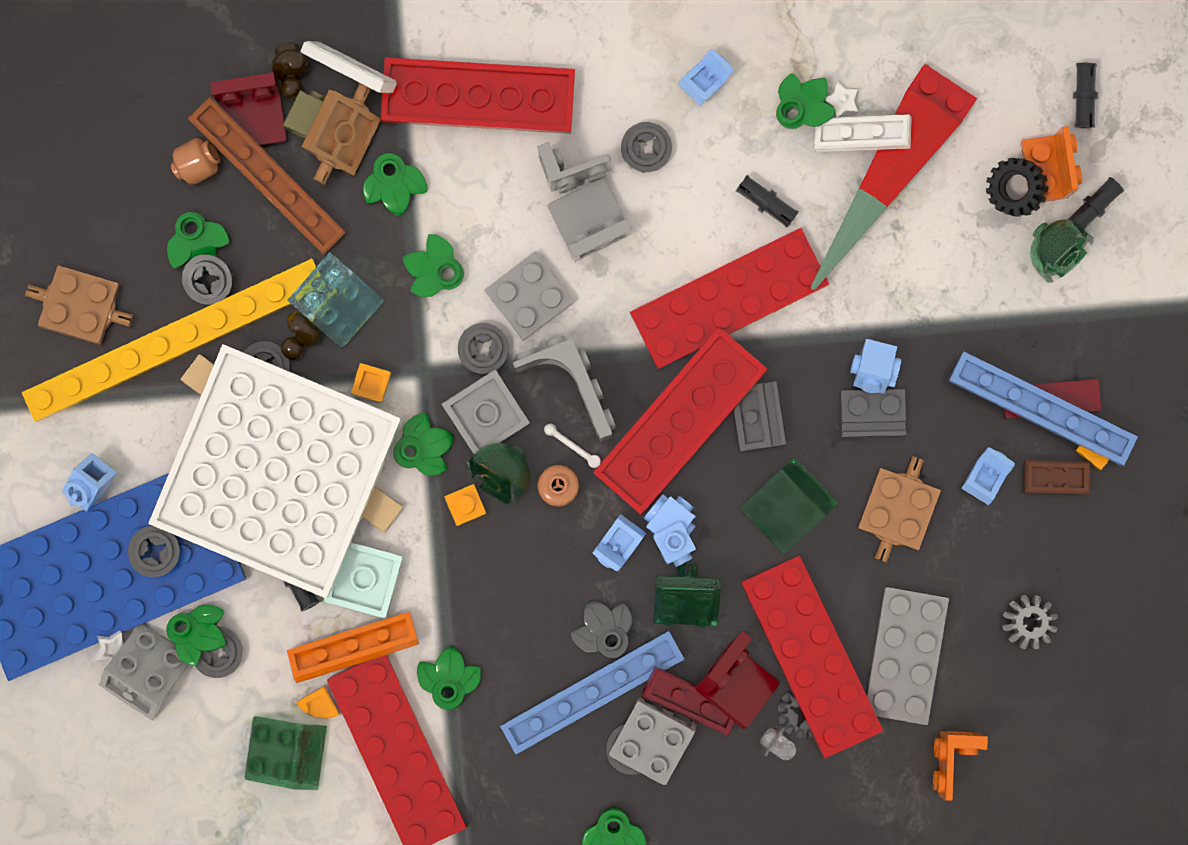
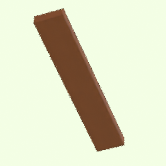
[188,96,346,255]

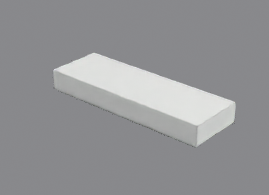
[301,41,397,93]
[814,114,912,152]

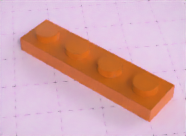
[287,611,419,683]

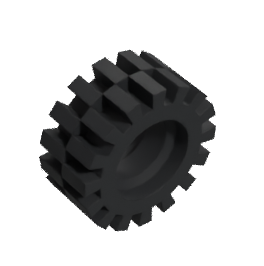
[986,158,1049,217]

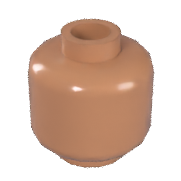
[171,137,220,185]
[537,465,579,507]

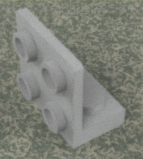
[537,142,611,194]
[548,178,632,262]
[99,624,189,721]
[609,690,698,785]

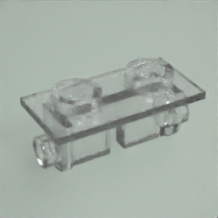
[759,725,796,760]

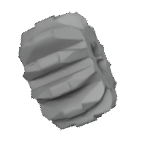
[1002,595,1058,649]

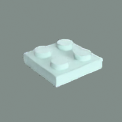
[323,542,403,619]

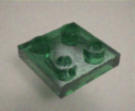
[653,564,721,627]

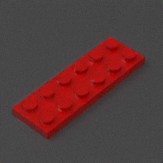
[381,57,575,134]
[630,228,829,370]
[593,327,768,515]
[741,555,883,759]
[327,655,467,845]

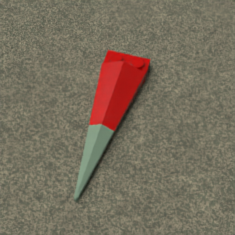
[811,63,977,291]

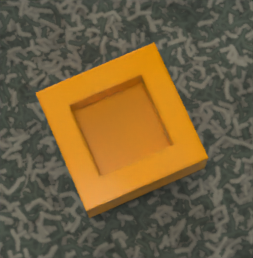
[351,363,392,403]
[444,484,487,526]

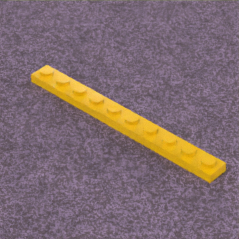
[21,259,326,422]

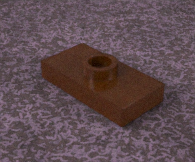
[1024,460,1090,495]

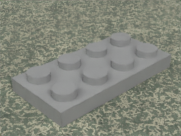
[866,587,949,725]

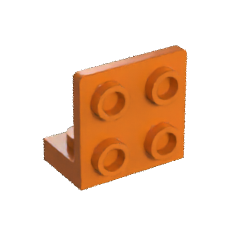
[1020,126,1082,203]
[933,731,988,801]

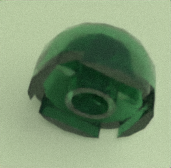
[1029,219,1094,283]
[466,442,531,505]

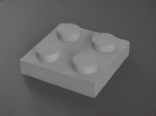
[485,252,574,341]
[442,370,530,458]

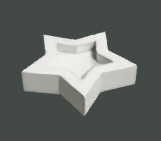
[825,82,858,118]
[94,630,124,661]

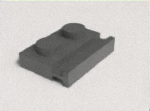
[734,381,787,452]
[840,389,906,438]

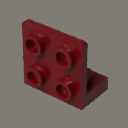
[210,72,287,146]
[695,631,779,729]

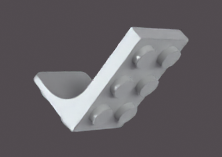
[513,335,616,442]

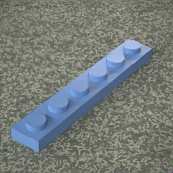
[948,351,1138,466]
[500,631,684,754]

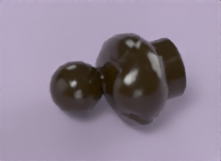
[271,42,310,99]
[281,307,327,359]

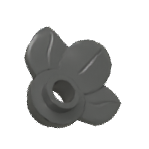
[571,601,633,659]

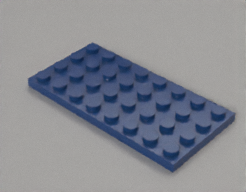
[0,473,247,681]

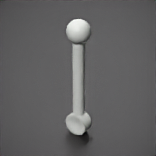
[544,423,601,468]

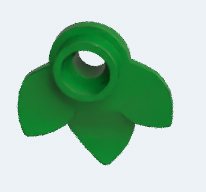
[776,73,836,129]
[363,153,427,216]
[167,212,229,273]
[403,234,464,297]
[393,413,454,476]
[166,605,226,666]
[417,646,481,711]
[582,808,646,845]

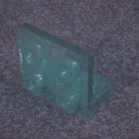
[287,252,383,348]

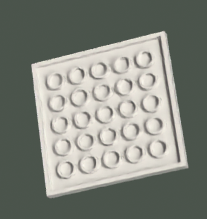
[148,344,402,598]

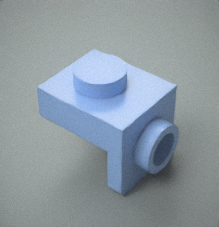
[678,49,734,106]
[961,447,1015,505]
[593,514,646,572]
[653,522,696,567]

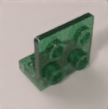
[741,457,838,553]
[244,716,327,790]

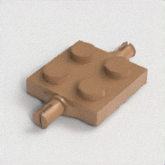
[302,82,381,185]
[25,265,134,346]
[858,456,941,563]

